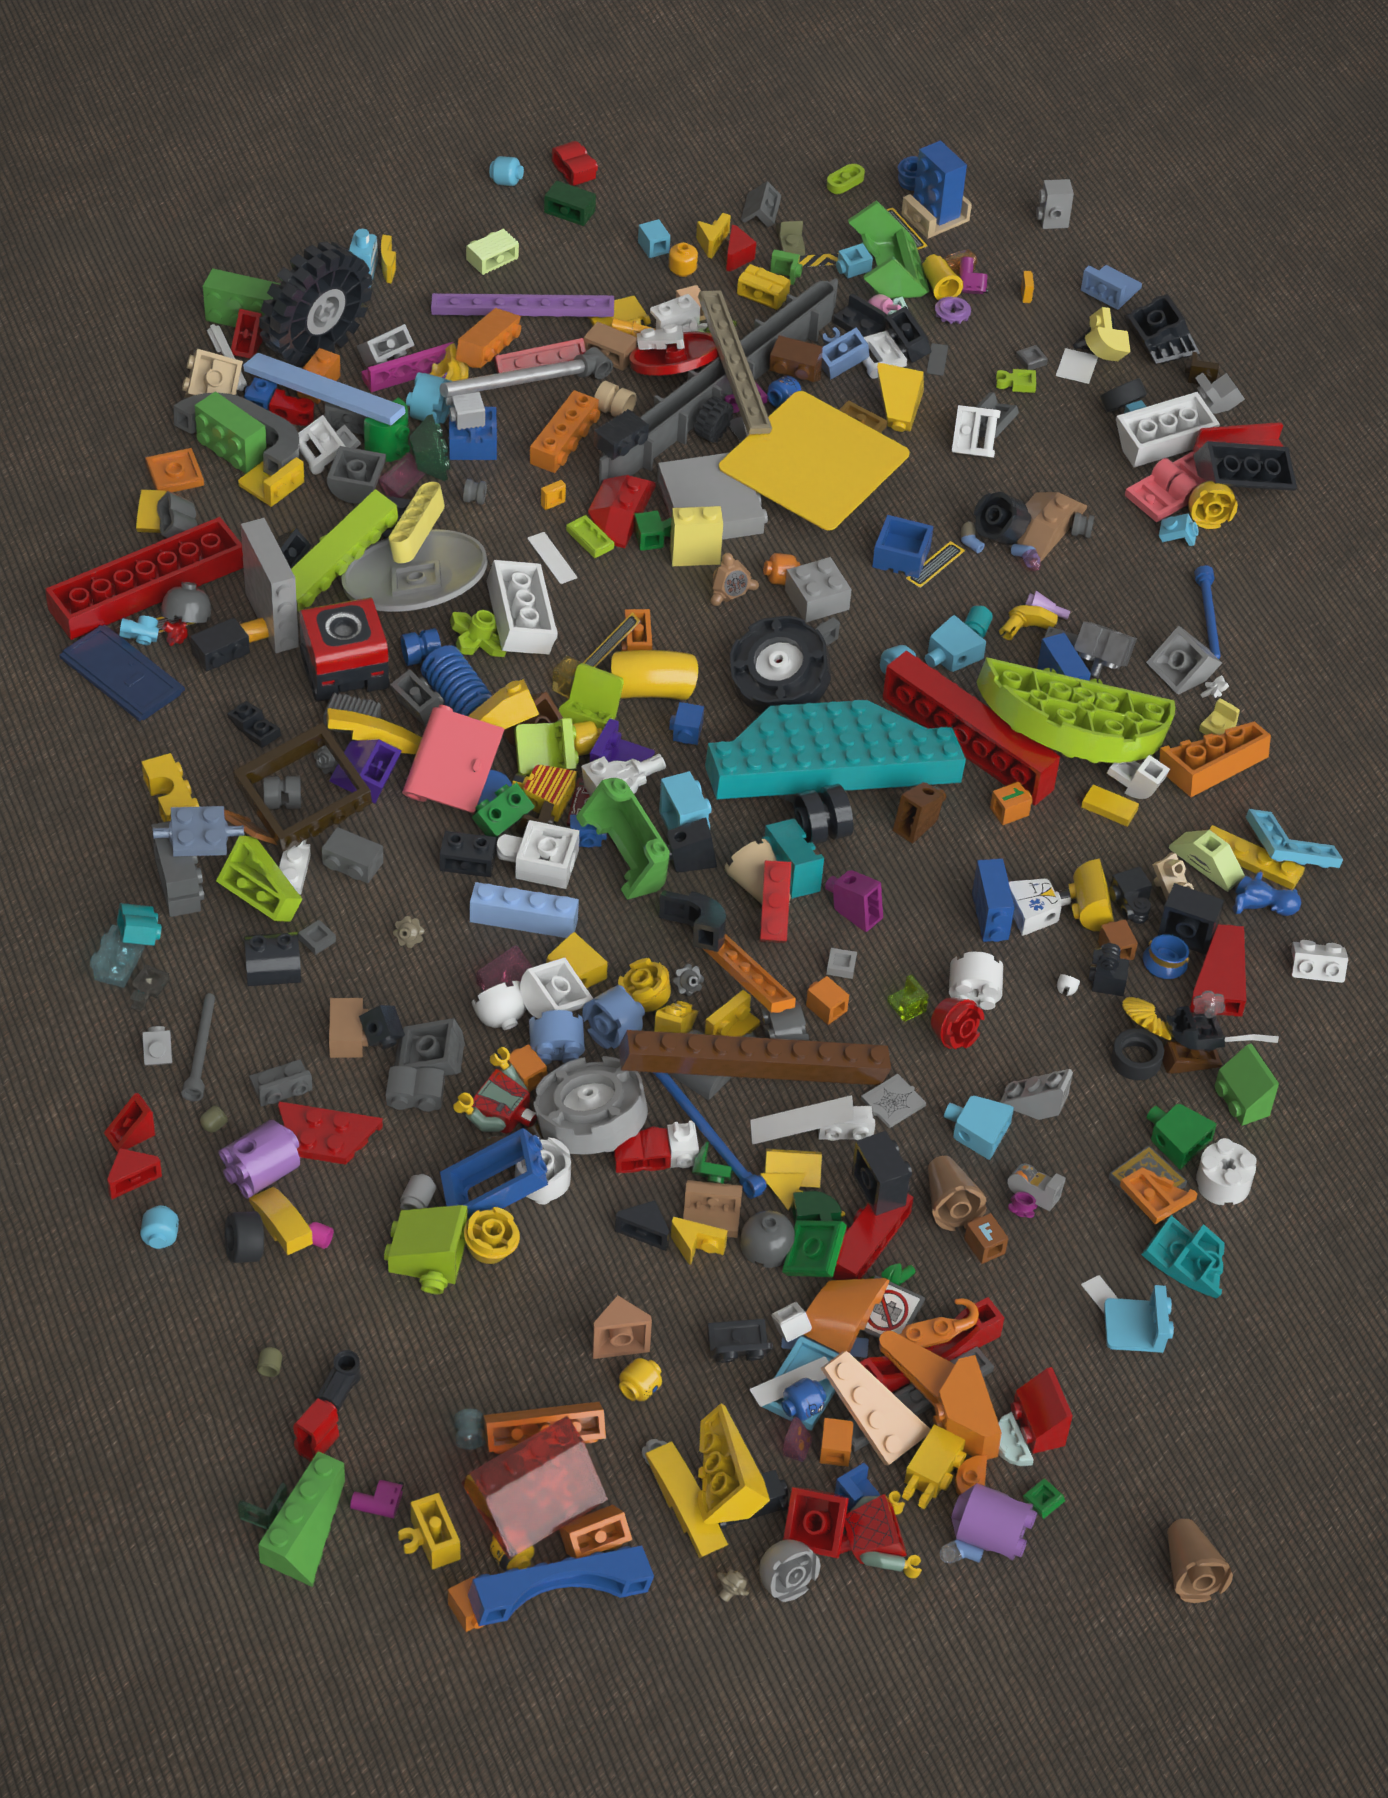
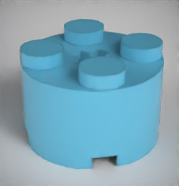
[406,372,452,426]

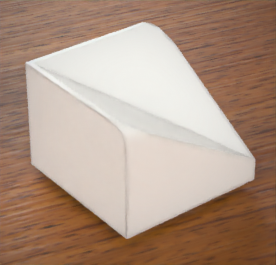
[771,1302,812,1342]

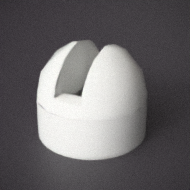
[1057,974,1080,996]

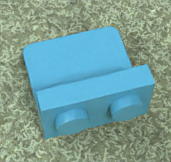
[1104,1285,1174,1353]

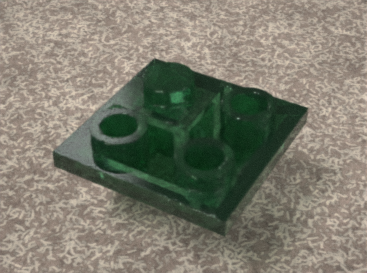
[410,414,450,481]

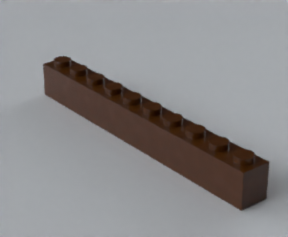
[619,1030,891,1085]

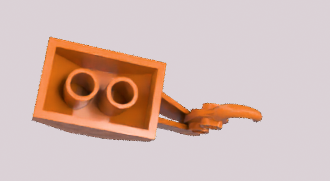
[879,1298,1002,1460]

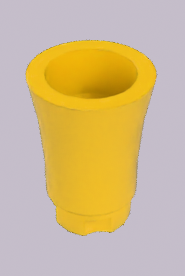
[922,254,963,300]

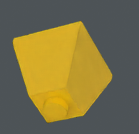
[877,362,924,432]

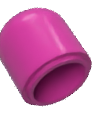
[308,1222,334,1249]

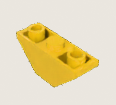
[655,1001,698,1033]

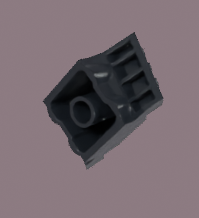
[1123,294,1200,364]

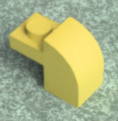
[1085,307,1130,362]

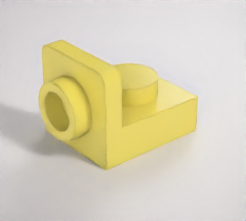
[1199,698,1240,735]

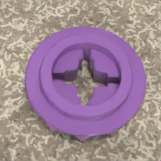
[935,297,971,324]

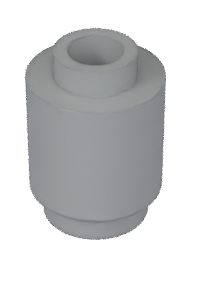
[400,1174,436,1210]

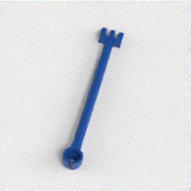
[653,1072,767,1199]

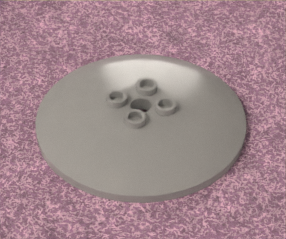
[342,530,487,612]

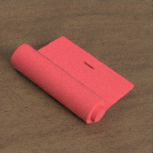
[402,705,505,814]

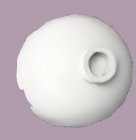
[472,981,526,1030]

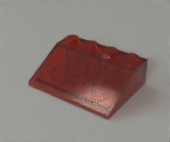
[461,1416,608,1560]

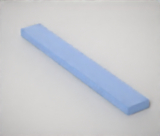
[243,353,405,425]

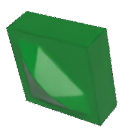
[1023,1478,1065,1519]

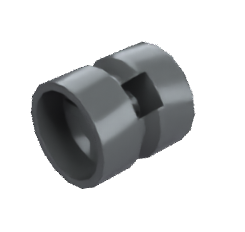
[264,775,301,810]

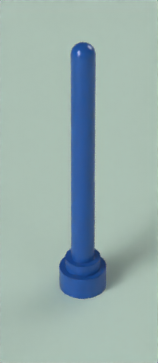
[1194,565,1220,659]

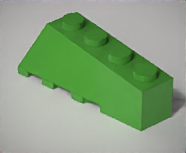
[258,1451,345,1587]

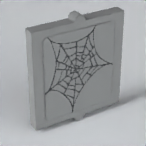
[861,1074,926,1128]

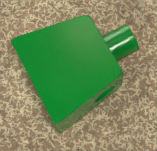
[1146,1104,1217,1170]

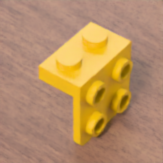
[238,457,304,507]

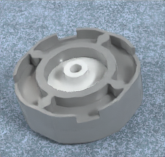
[534,1056,648,1154]

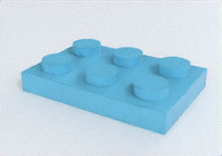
[762,1336,839,1431]

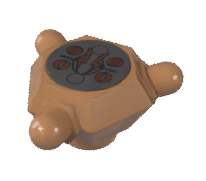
[711,553,759,606]

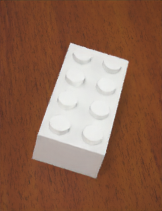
[487,560,557,654]

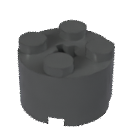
[761,1001,809,1041]

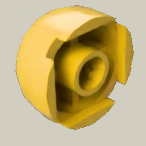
[1188,481,1238,529]

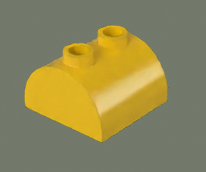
[1068,858,1114,931]

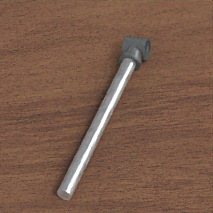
[440,347,613,397]

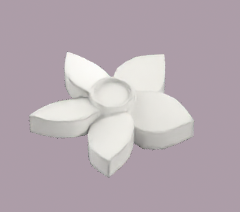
[682,319,707,332]
[1200,675,1229,698]

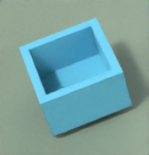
[659,771,711,831]

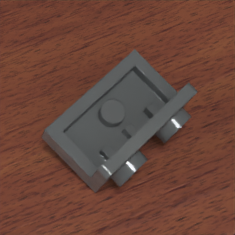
[976,392,1019,439]

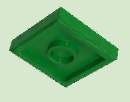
[782,1220,847,1277]

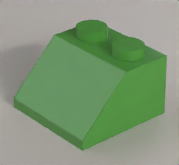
[1215,1043,1279,1126]

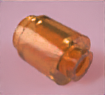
[944,249,977,276]

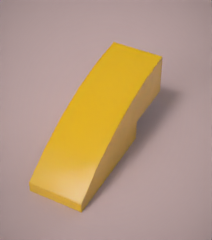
[249,1186,313,1256]

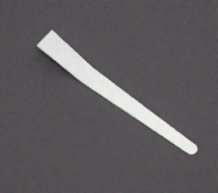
[1225,1034,1279,1043]

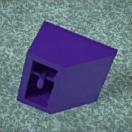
[329,739,401,804]

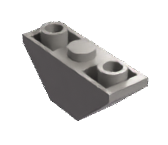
[1000,1069,1073,1120]

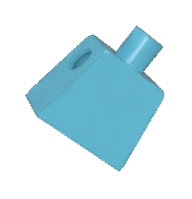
[925,615,986,672]
[944,1096,1014,1160]

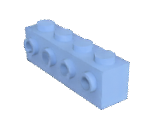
[470,882,579,938]

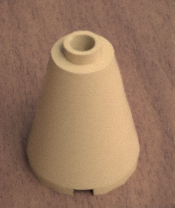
[725,839,791,904]

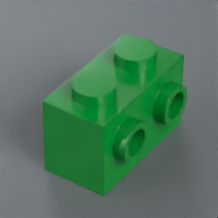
[471,782,535,837]

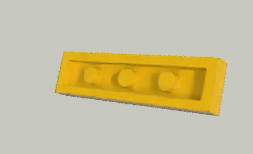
[1209,825,1305,889]

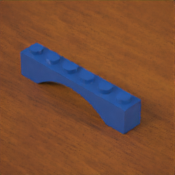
[468,1546,654,1626]

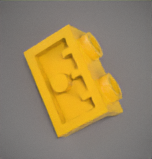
[705,990,760,1037]

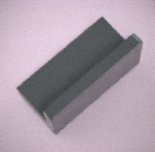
[741,181,782,227]

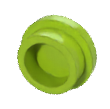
[419,1271,448,1294]

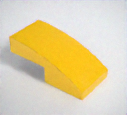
[381,235,396,284]
[136,490,166,533]

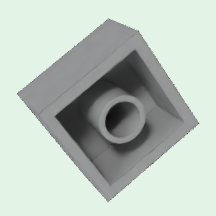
[785,557,852,623]

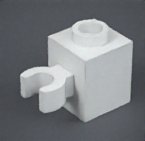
[667,1121,699,1168]

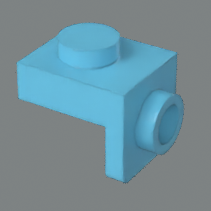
[1159,513,1199,546]

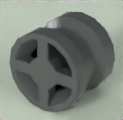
[463,479,487,505]
[1071,512,1095,539]

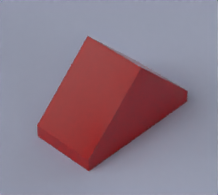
[726,225,756,272]
[231,308,263,359]
[104,1093,155,1152]
[107,1148,162,1199]

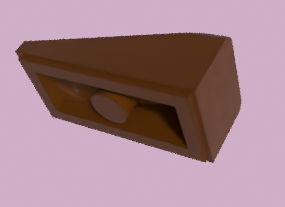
[1162,1041,1222,1074]

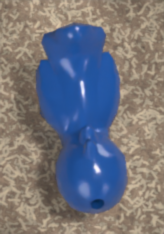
[1232,871,1301,916]

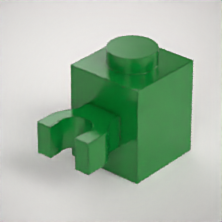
[634,511,672,551]

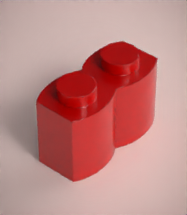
[552,141,598,186]
[613,1126,671,1173]
[293,1398,339,1462]

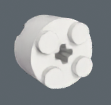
[949,952,1003,1010]
[515,1137,571,1205]
[1196,1138,1256,1205]

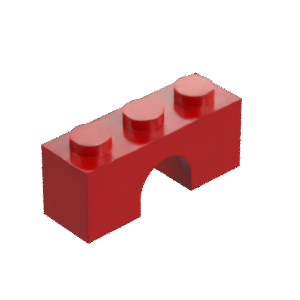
[759,860,791,943]

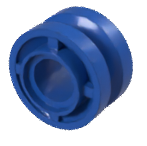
[898,156,918,191]

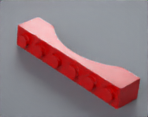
[859,1297,1004,1392]

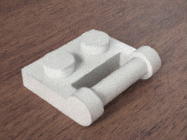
[862,331,907,379]
[952,405,1001,458]
[298,415,346,475]

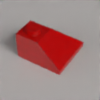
[783,1487,849,1558]

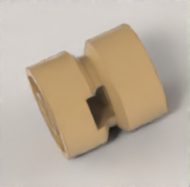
[594,381,636,417]

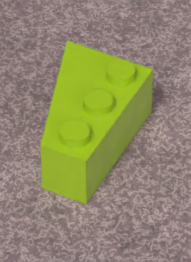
[216,835,302,922]

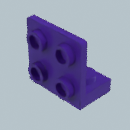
[590,718,655,762]

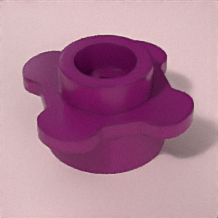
[1008,1192,1038,1218]

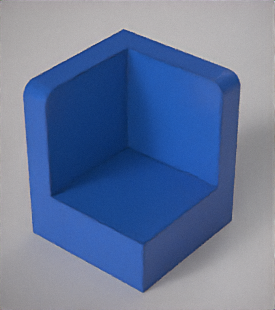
[835,1463,880,1512]

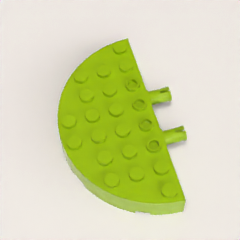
[977,657,1175,763]

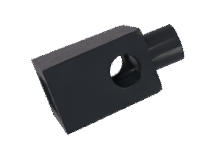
[666,817,717,872]

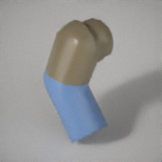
[961,522,985,554]

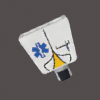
[1009,879,1071,936]

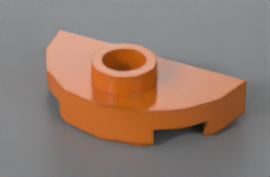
[955,1455,987,1495]

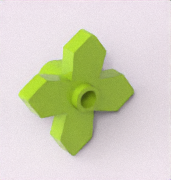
[450,610,507,657]

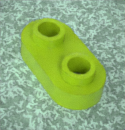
[827,164,865,194]

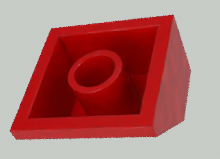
[1011,1367,1073,1454]

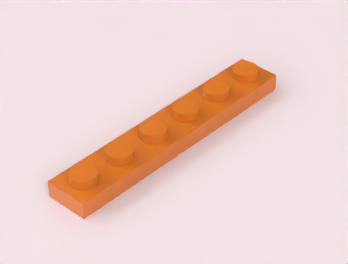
[703,934,796,1013]

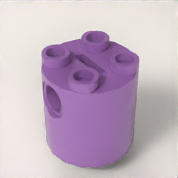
[219,1120,300,1199]
[951,1483,1037,1561]

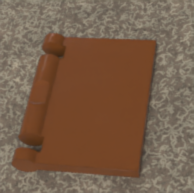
[224,809,277,845]

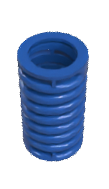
[421,645,492,716]

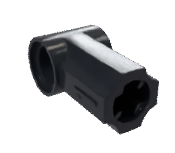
[316,1350,361,1411]

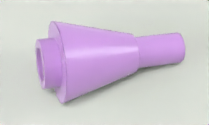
[1025,591,1070,620]

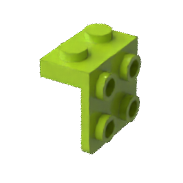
[559,663,624,731]
[514,718,579,775]

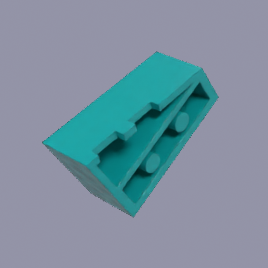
[762,818,824,899]

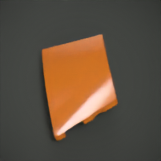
[803,1278,890,1353]

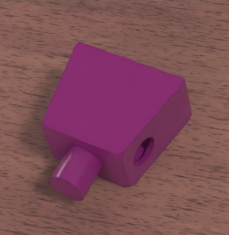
[825,870,883,932]

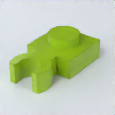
[996,369,1036,393]

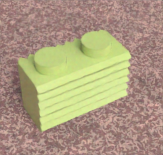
[466,229,519,275]

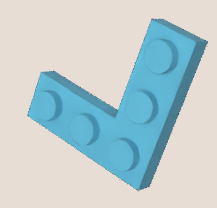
[1246,809,1343,868]

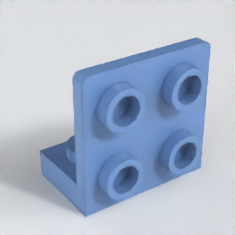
[1081,265,1142,310]

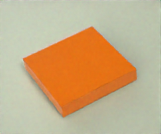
[145,448,204,493]

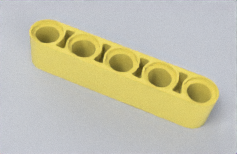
[389,482,445,563]

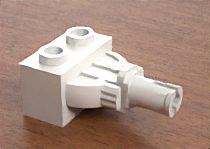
[581,754,666,796]

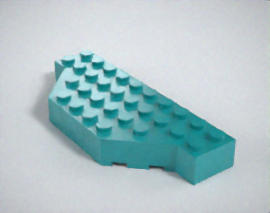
[705,700,966,799]

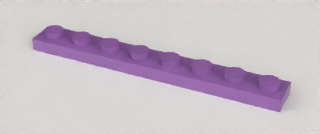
[431,293,614,318]

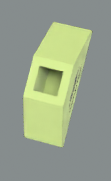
[1169,830,1245,892]

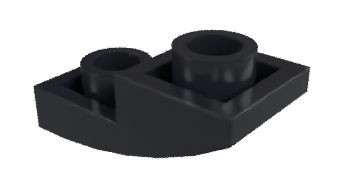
[227,701,282,748]

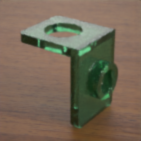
[238,1482,288,1529]

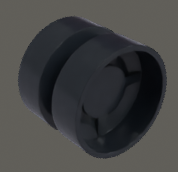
[793,784,853,845]

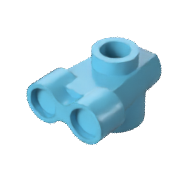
[119,616,159,645]

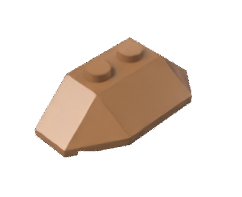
[1017,492,1087,563]

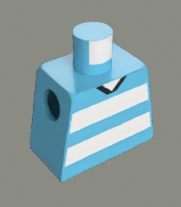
[349,229,378,287]

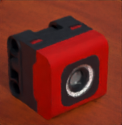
[300,597,390,702]

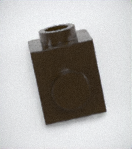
[1185,351,1219,384]
[516,801,555,835]

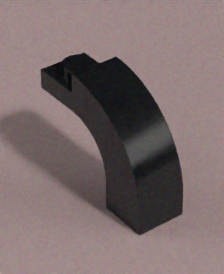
[659,890,726,952]

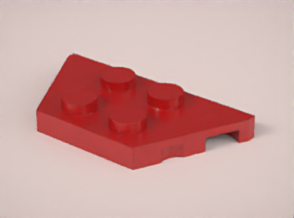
[278,1102,383,1165]

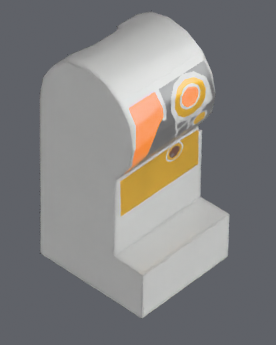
[1008,1163,1066,1211]

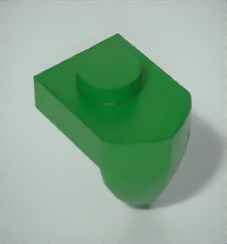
[692,1142,732,1184]

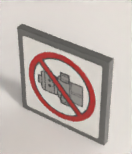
[861,1275,925,1338]

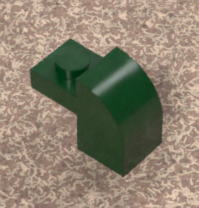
[791,1191,842,1225]

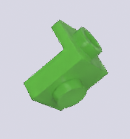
[770,249,803,285]

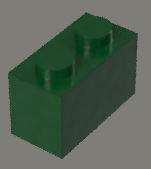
[544,180,596,226]

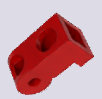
[269,389,314,426]

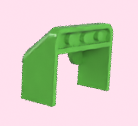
[848,200,929,299]

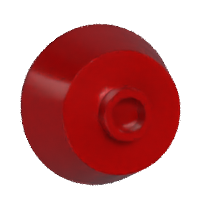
[931,998,984,1050]

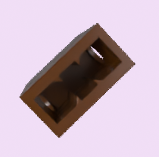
[892,782,946,844]

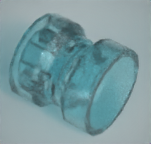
[454,1409,485,1450]

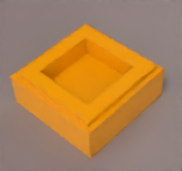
[1021,271,1034,303]
[541,480,566,510]

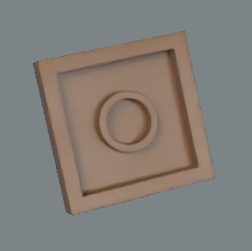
[683,1180,743,1238]

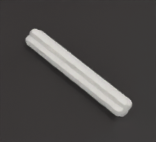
[207,324,247,391]

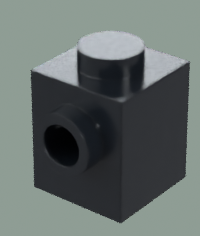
[359,1005,405,1049]

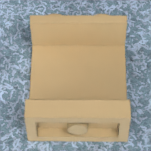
[901,194,972,239]

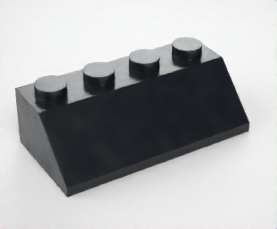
[1194,441,1297,491]

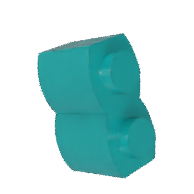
[117,903,161,946]

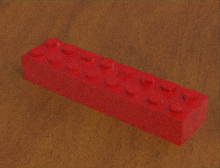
[45,517,244,640]
[882,650,1060,806]

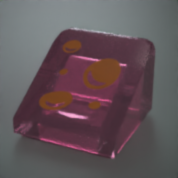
[783,1417,812,1462]

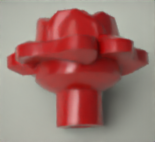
[162,619,189,646]

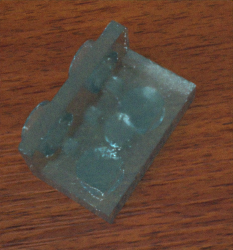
[90,925,145,988]

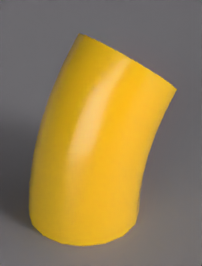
[611,650,698,700]

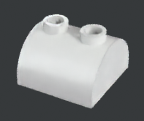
[520,958,593,1019]

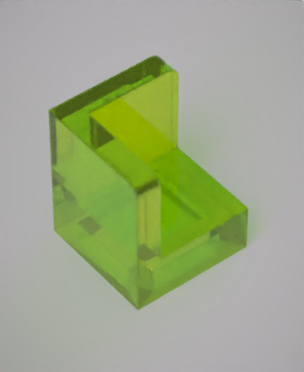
[888,974,929,1022]

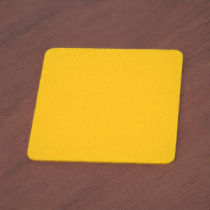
[719,391,910,530]

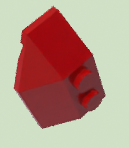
[588,475,656,548]

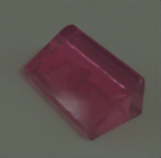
[379,452,428,498]
[477,945,532,991]

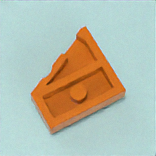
[1120,1167,1197,1224]

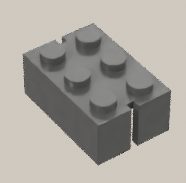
[151,821,205,917]

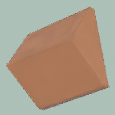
[592,1295,652,1359]

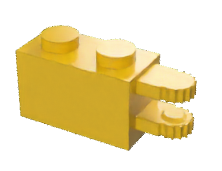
[902,1424,966,1509]

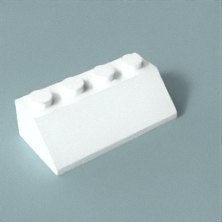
[1116,392,1220,467]

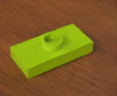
[566,515,614,558]

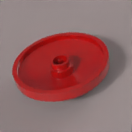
[629,332,719,375]

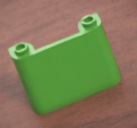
[576,778,669,899]

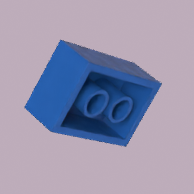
[913,140,967,226]

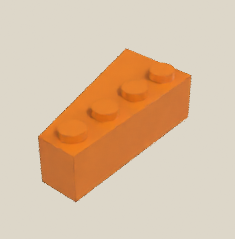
[1159,721,1271,797]

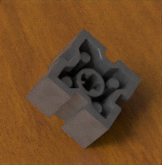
[1074,621,1137,678]

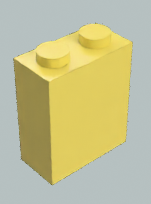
[670,506,723,566]

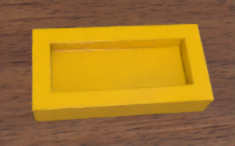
[1081,784,1139,827]

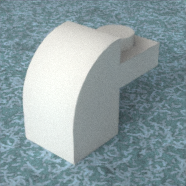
[1107,755,1170,799]

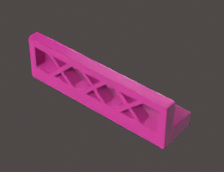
[362,342,453,392]

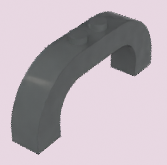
[173,393,299,476]

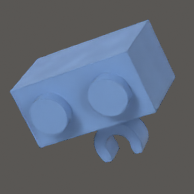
[822,327,869,380]

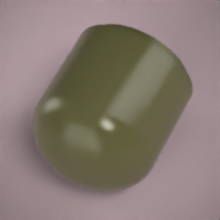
[200,1105,229,1133]
[257,1347,283,1377]

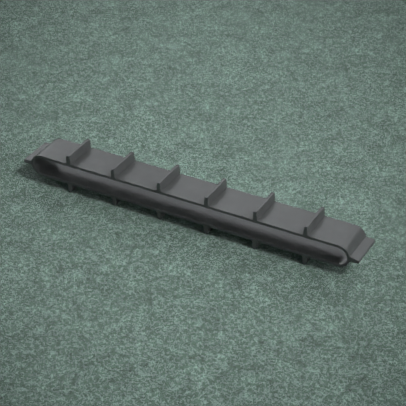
[599,278,838,488]

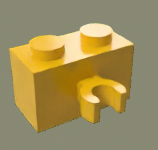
[398,1493,460,1570]

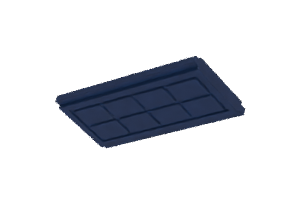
[59,625,185,721]

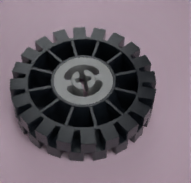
[259,241,373,367]

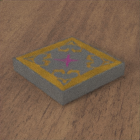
[1108,1146,1187,1207]

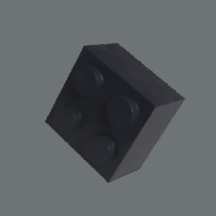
[1158,883,1224,955]
[851,1131,912,1216]

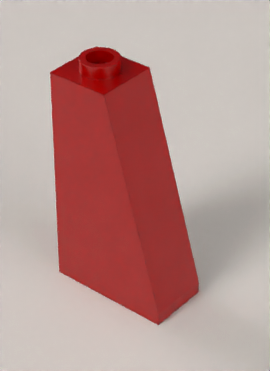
[1189,924,1246,1017]

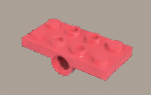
[1125,451,1206,523]

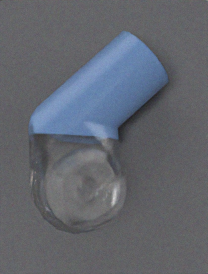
[940,1540,984,1564]

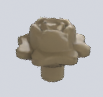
[393,916,425,948]
[717,1569,749,1602]

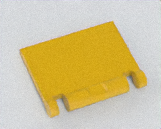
[588,296,651,327]

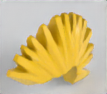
[1122,997,1172,1040]

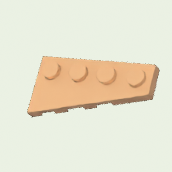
[821,1351,931,1465]

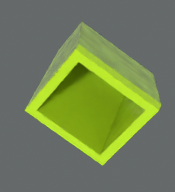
[384,1205,467,1284]

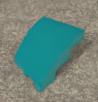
[1141,1215,1225,1298]

